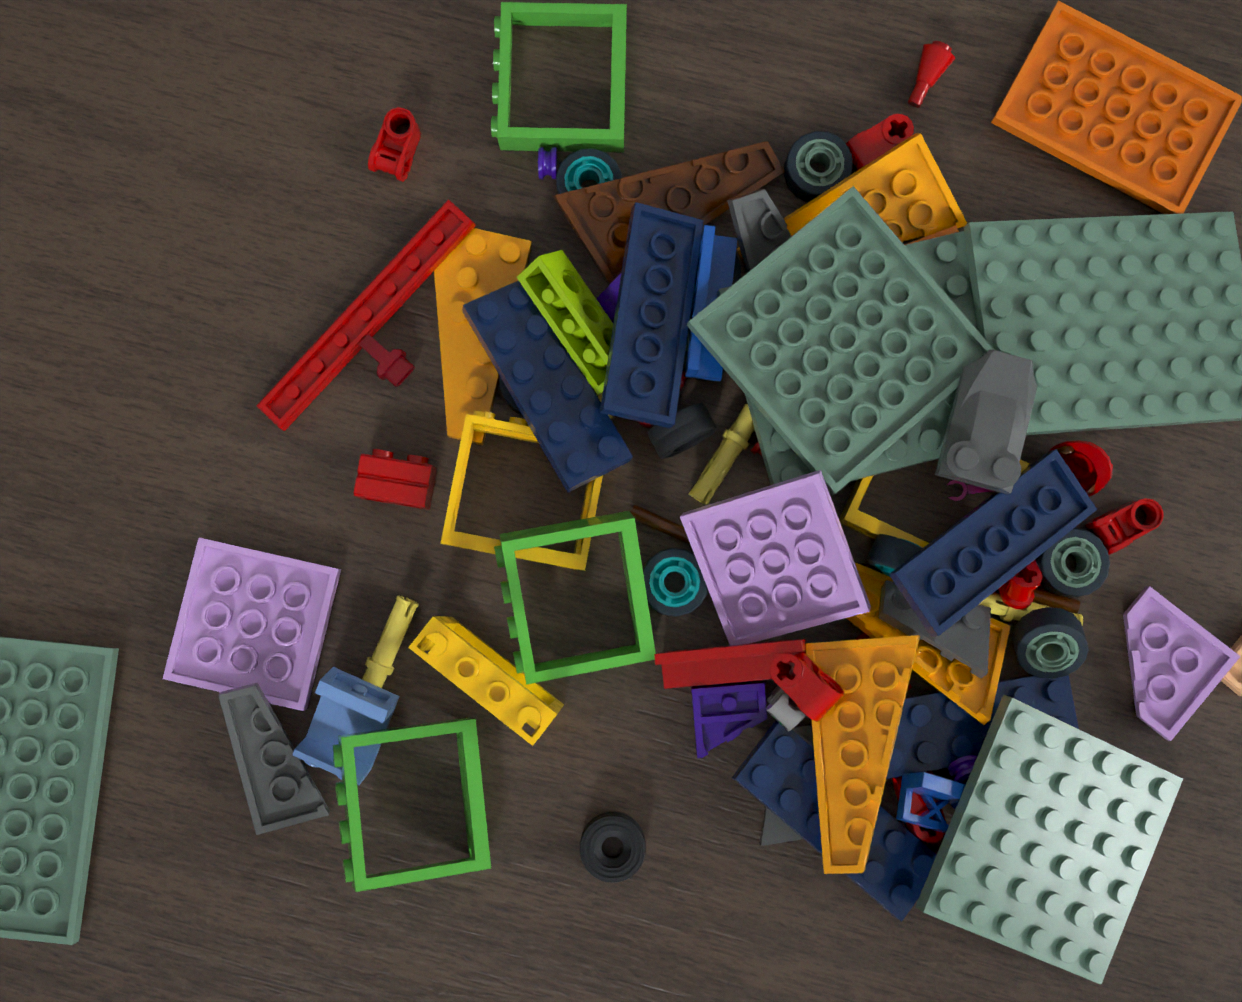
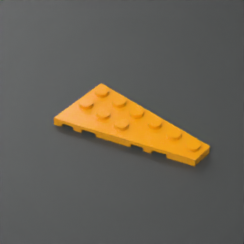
[736,133,967,264]
[434,228,532,445]
[846,563,1010,725]
[805,635,920,874]

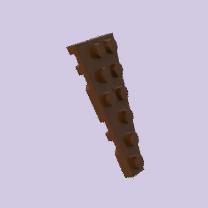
[553,141,785,285]

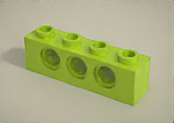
[516,250,613,395]

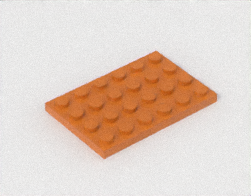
[991,0,1242,214]

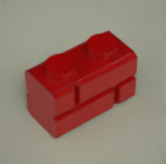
[353,449,437,510]

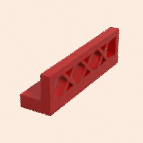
[654,638,806,689]

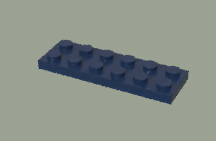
[600,202,704,428]
[462,280,633,493]
[889,449,1097,637]
[886,675,1079,779]
[732,720,937,921]

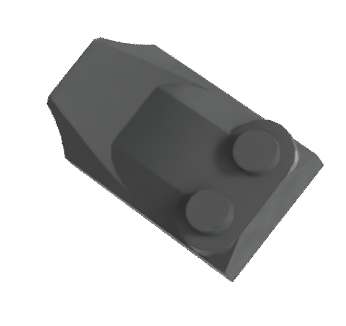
[935,350,1037,494]

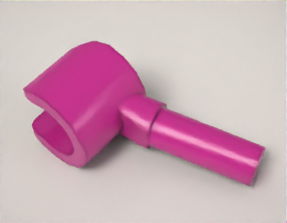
[947,480,995,501]

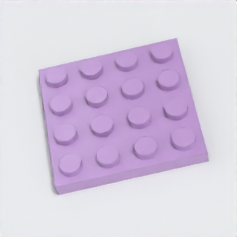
[680,470,871,645]
[163,538,341,711]

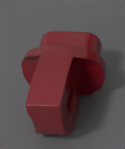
[359,334,415,387]

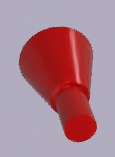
[908,41,955,108]

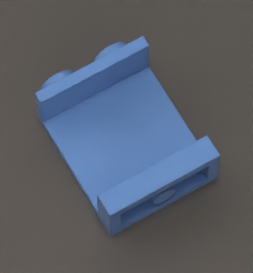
[293,667,400,785]

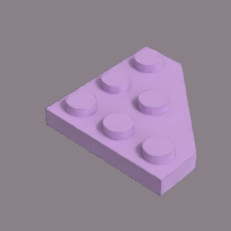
[1123,586,1241,741]

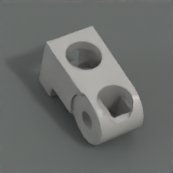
[766,686,806,731]

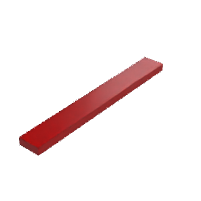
[256,199,476,431]

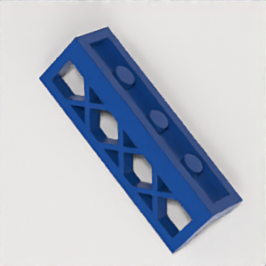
[685,225,737,381]
[896,772,966,834]

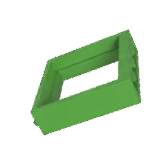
[491,2,627,153]
[494,511,656,685]
[332,717,491,892]

